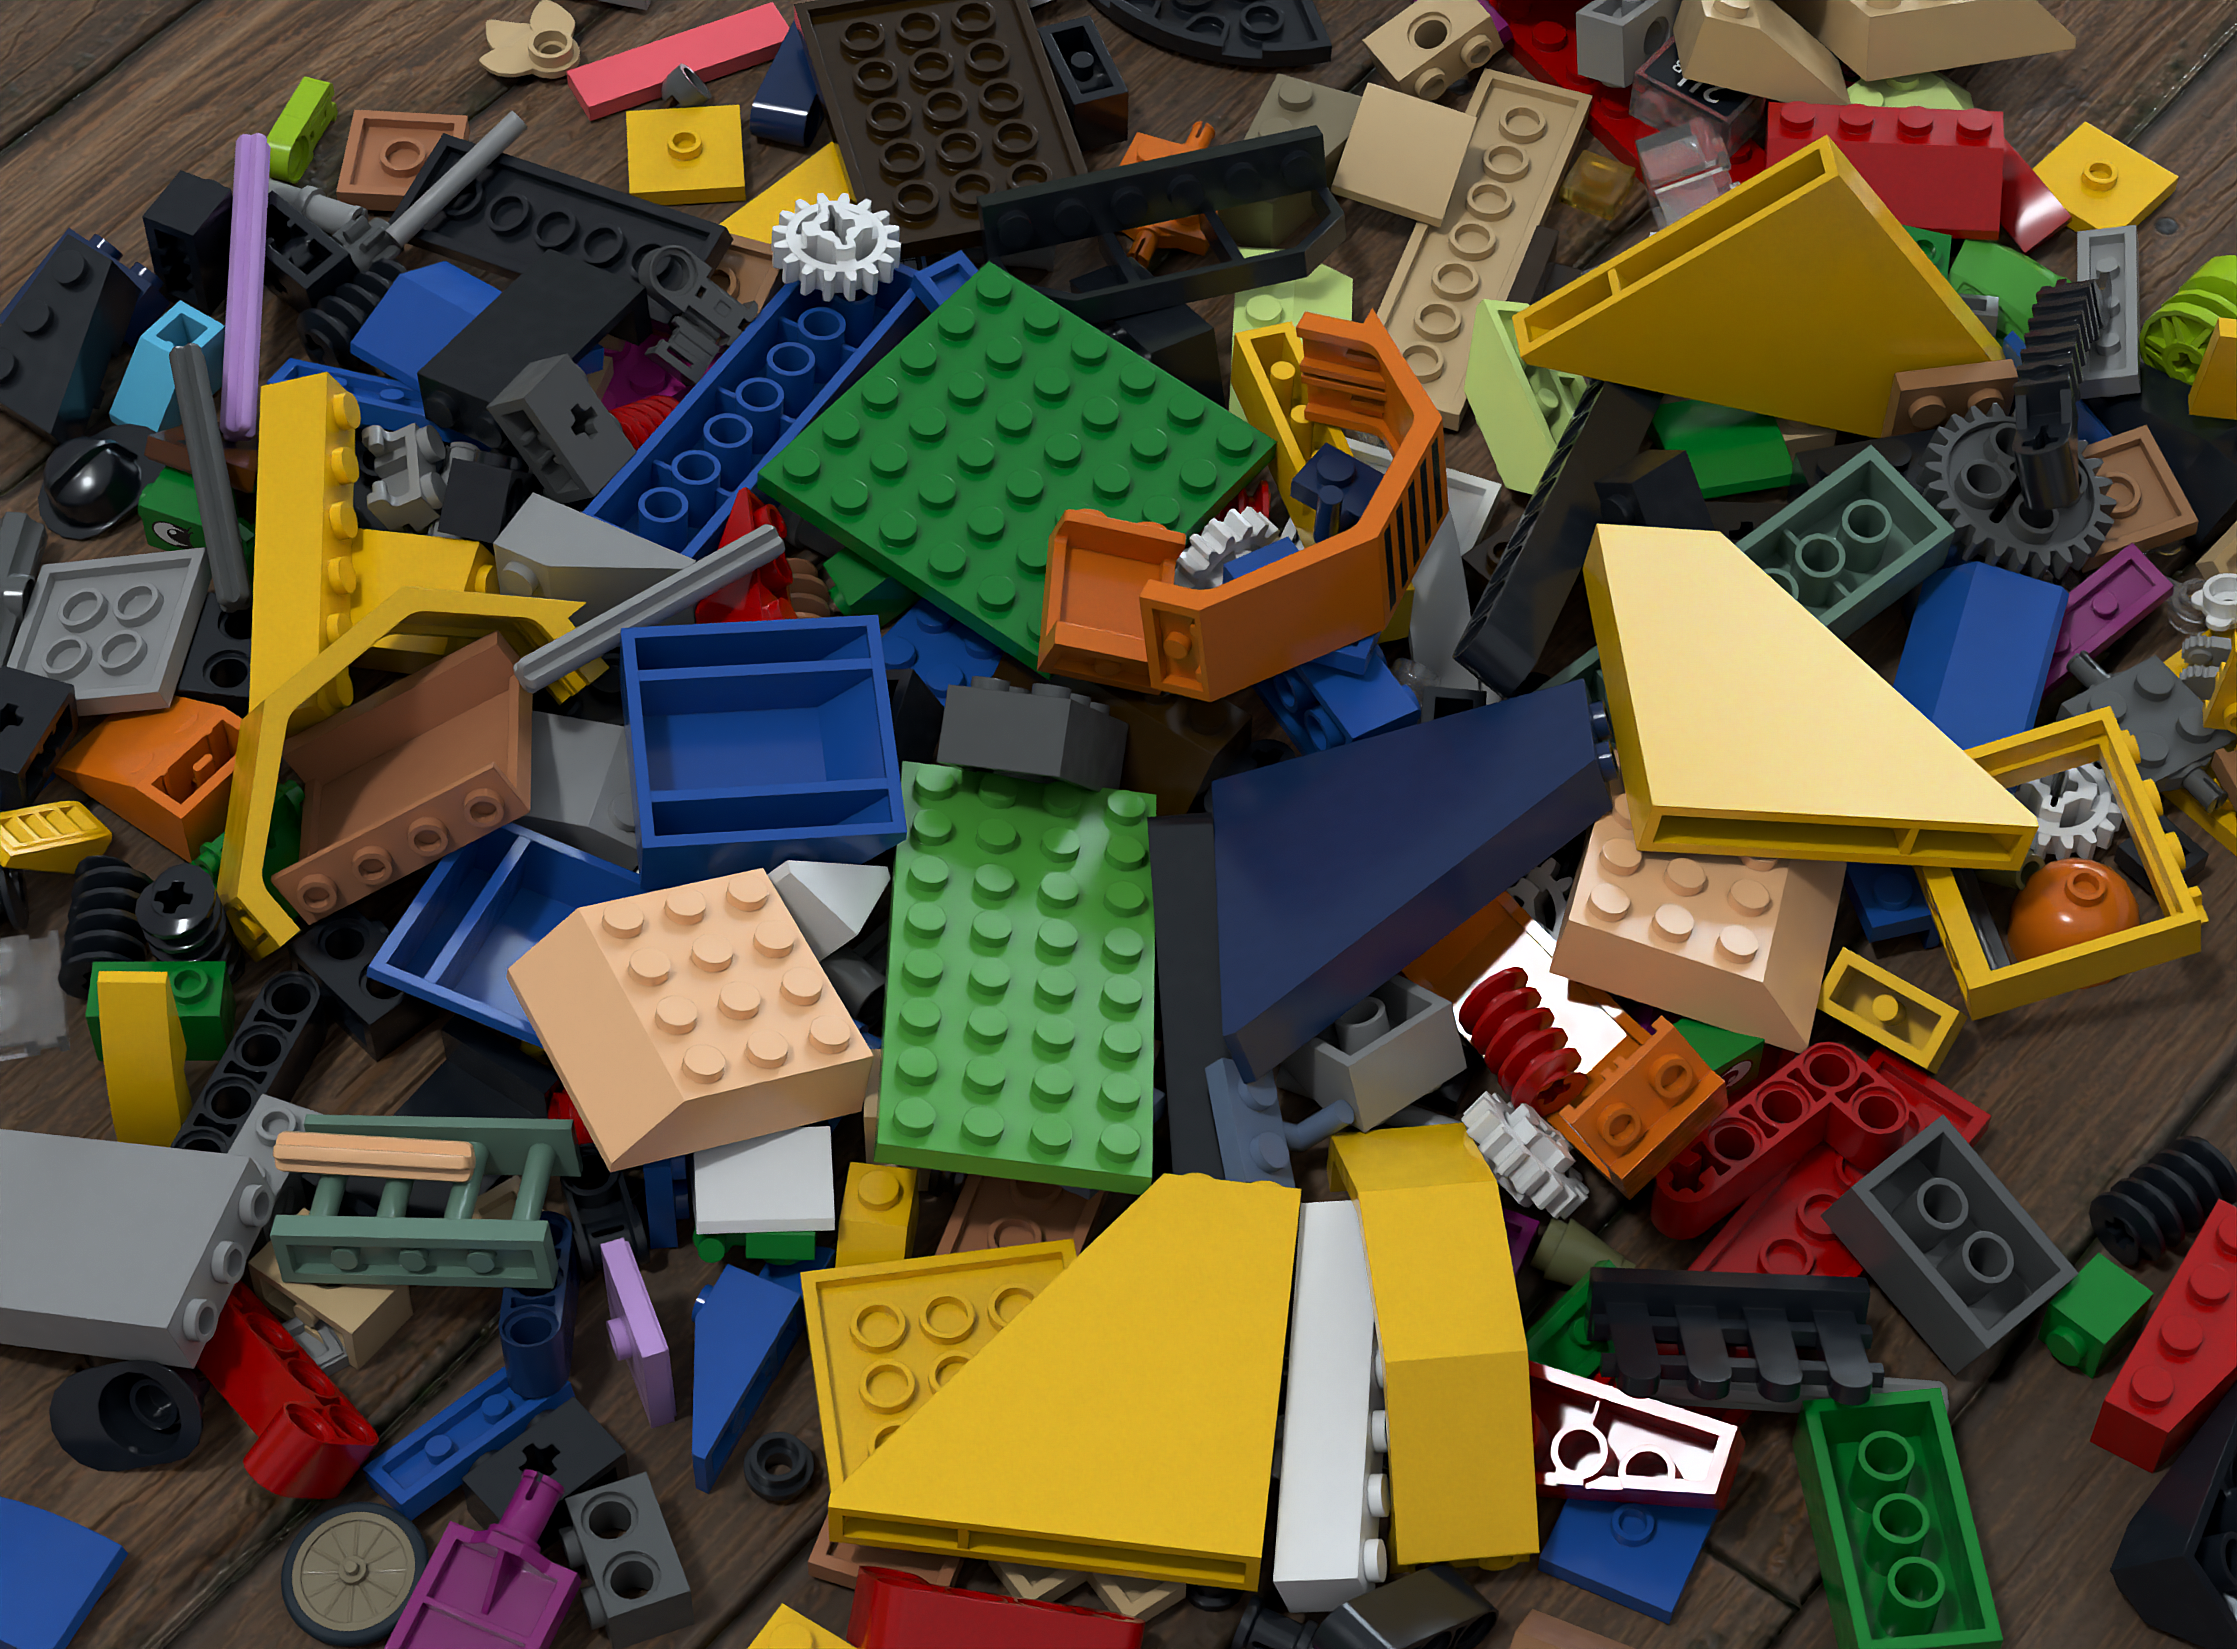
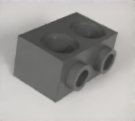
[558,1472,695,1649]

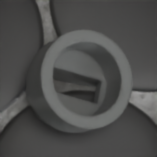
[661,63,711,108]

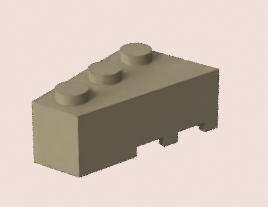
[1217,73,1362,249]

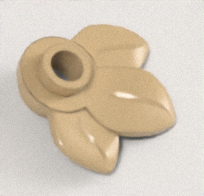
[479,0,580,79]

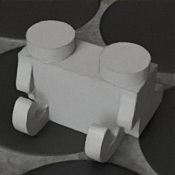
[362,423,447,536]

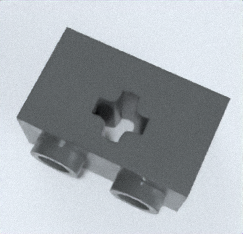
[487,353,636,504]

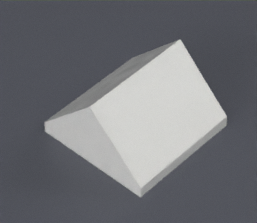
[767,860,891,962]
[689,1126,835,1234]

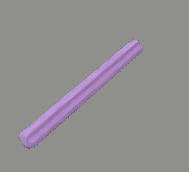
[219,133,271,442]

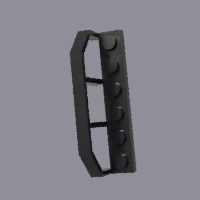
[976,125,1346,324]

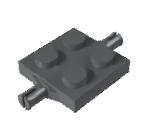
[2056,650,2237,813]

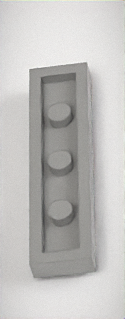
[2077,225,2141,399]

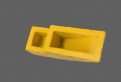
[97,971,193,1147]

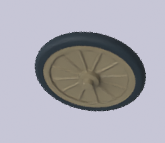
[281,1502,429,1647]

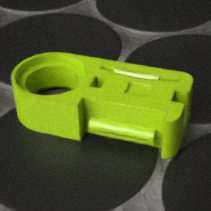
[267,76,338,183]

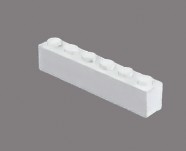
[1273,1200,1391,1613]

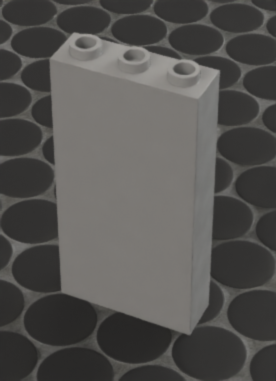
[0,1129,276,1369]

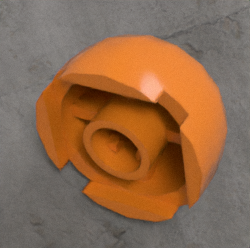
[2007,857,2140,989]

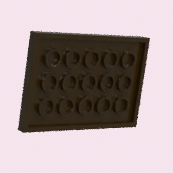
[794,0,1088,260]

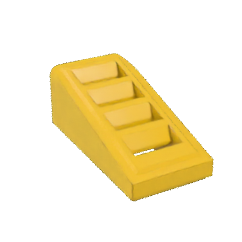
[0,801,112,874]

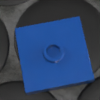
[1537,1498,1720,1624]

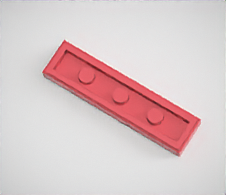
[567,2,790,121]

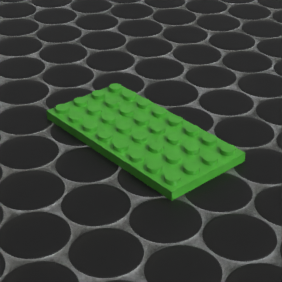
[873,761,1156,1195]

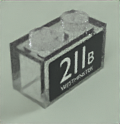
[1629,35,1766,165]

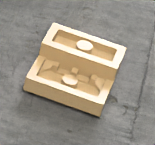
[1330,82,1478,228]

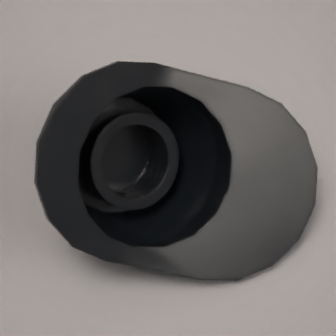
[38,424,166,540]
[49,1360,210,1471]

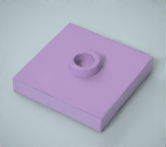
[600,1237,677,1428]

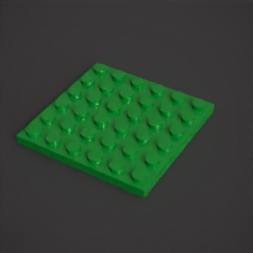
[757,261,1277,681]

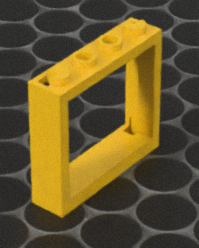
[1912,706,2209,1021]

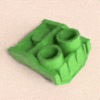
[1947,239,2072,349]

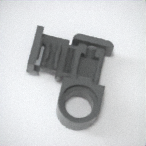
[638,245,758,387]

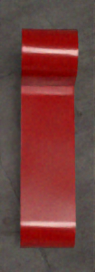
[1650,1042,1910,1240]
[196,1280,379,1499]
[846,1566,1146,1649]

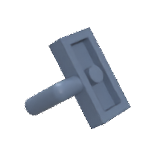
[1205,1058,1355,1188]

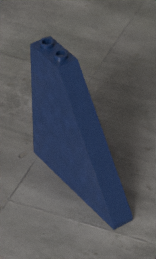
[1212,678,1620,1084]

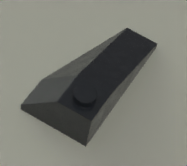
[2082,361,2237,554]
[2110,1381,2237,1649]

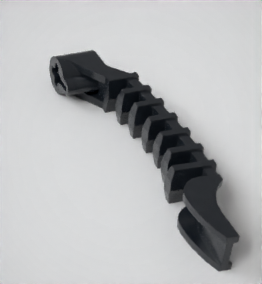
[2012,272,2112,510]

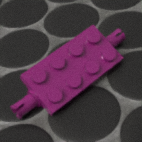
[384,1469,582,1649]

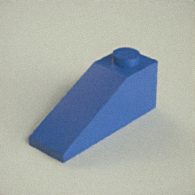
[691,1264,804,1494]

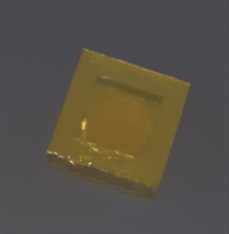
[1559,150,1636,221]

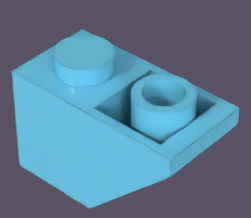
[109,300,225,433]

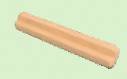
[273,1131,476,1183]

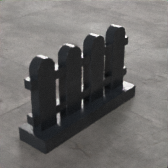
[1584,1267,1885,1405]

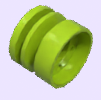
[2139,255,2237,386]

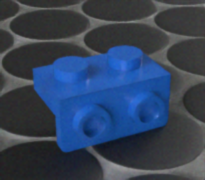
[1843,862,1940,949]

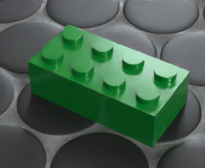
[1792,1387,2003,1649]

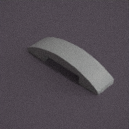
[1408,507,1479,724]

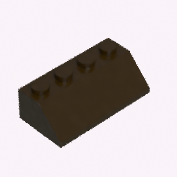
[992,652,1253,816]

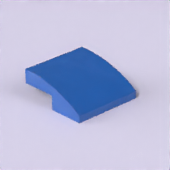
[0,1496,128,1649]

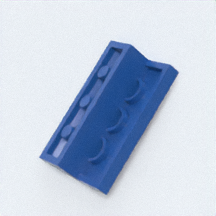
[350,261,604,393]
[1893,561,2069,794]

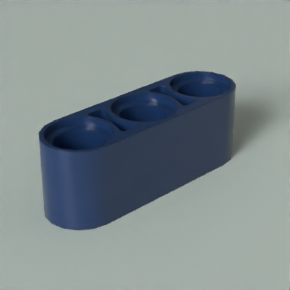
[750,19,825,149]
[498,1211,580,1398]

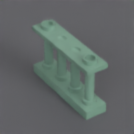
[270,1114,583,1289]

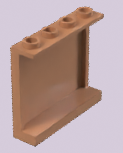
[271,629,533,925]

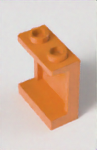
[1037,509,1186,696]

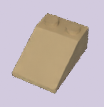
[1673,0,1851,105]

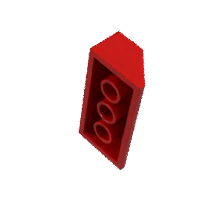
[1764,101,2004,240]

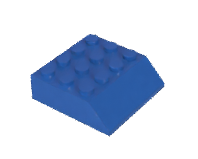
[619,615,907,890]
[366,822,667,1049]

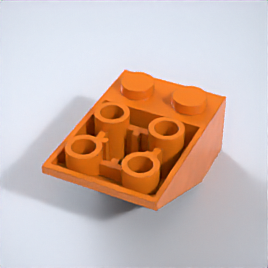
[53,695,280,863]

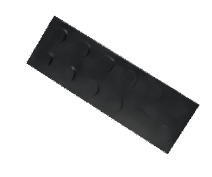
[388,133,734,335]

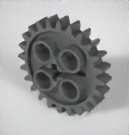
[1916,403,2116,580]

